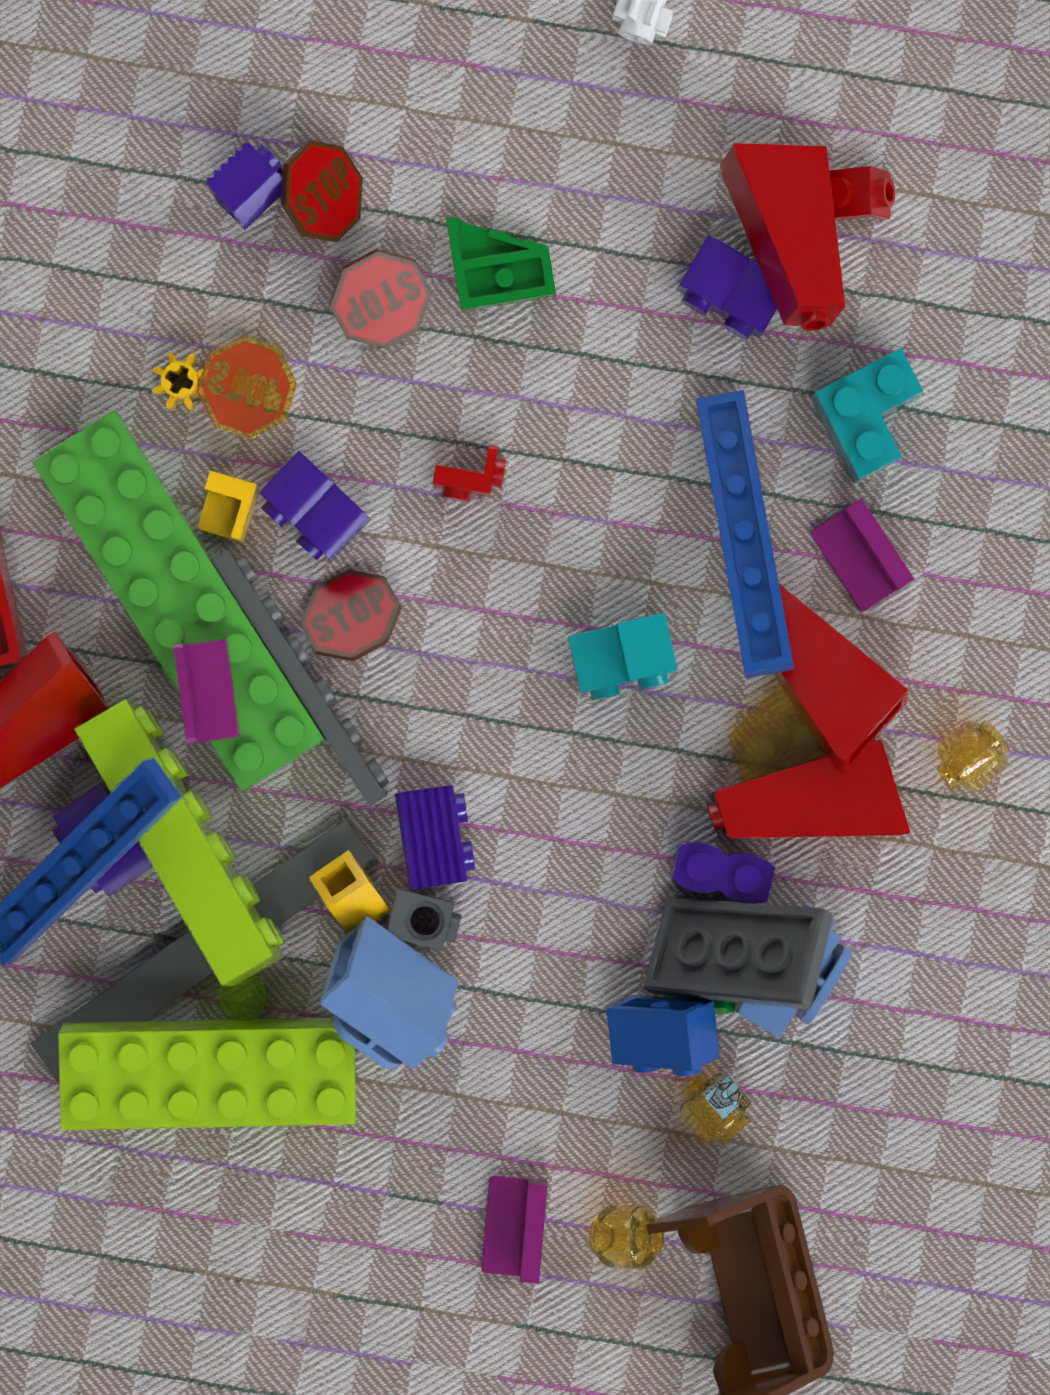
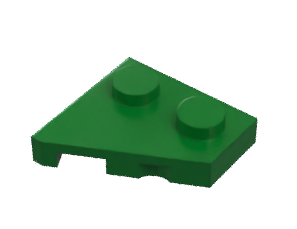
[446,217,556,312]

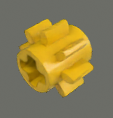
[152,352,208,412]

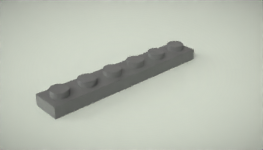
[212,550,389,806]

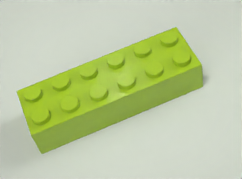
[74,699,285,987]
[58,1018,356,1130]

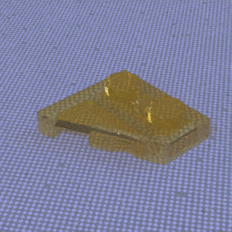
[728,685,827,782]

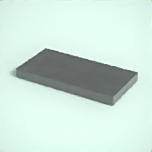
[643,897,834,1010]

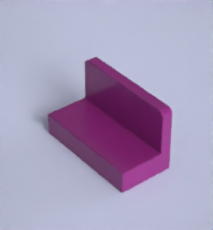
[810,498,915,612]
[173,639,241,744]
[482,1175,548,1284]

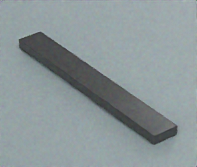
[30,819,375,1083]

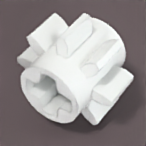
[612,0,673,45]

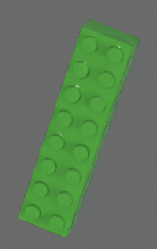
[32,410,327,791]

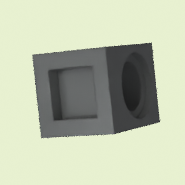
[387,887,462,951]

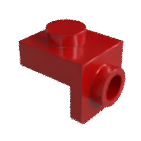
[830,166,895,221]
[432,445,506,502]

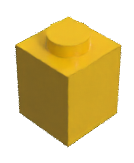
[309,850,391,934]

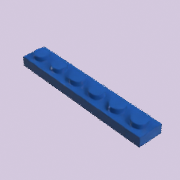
[696,390,794,678]
[0,757,183,967]

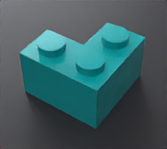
[810,348,923,483]
[567,613,678,701]

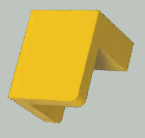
[198,470,260,543]

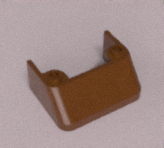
[646,1185,834,1395]

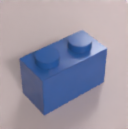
[606,995,720,1076]

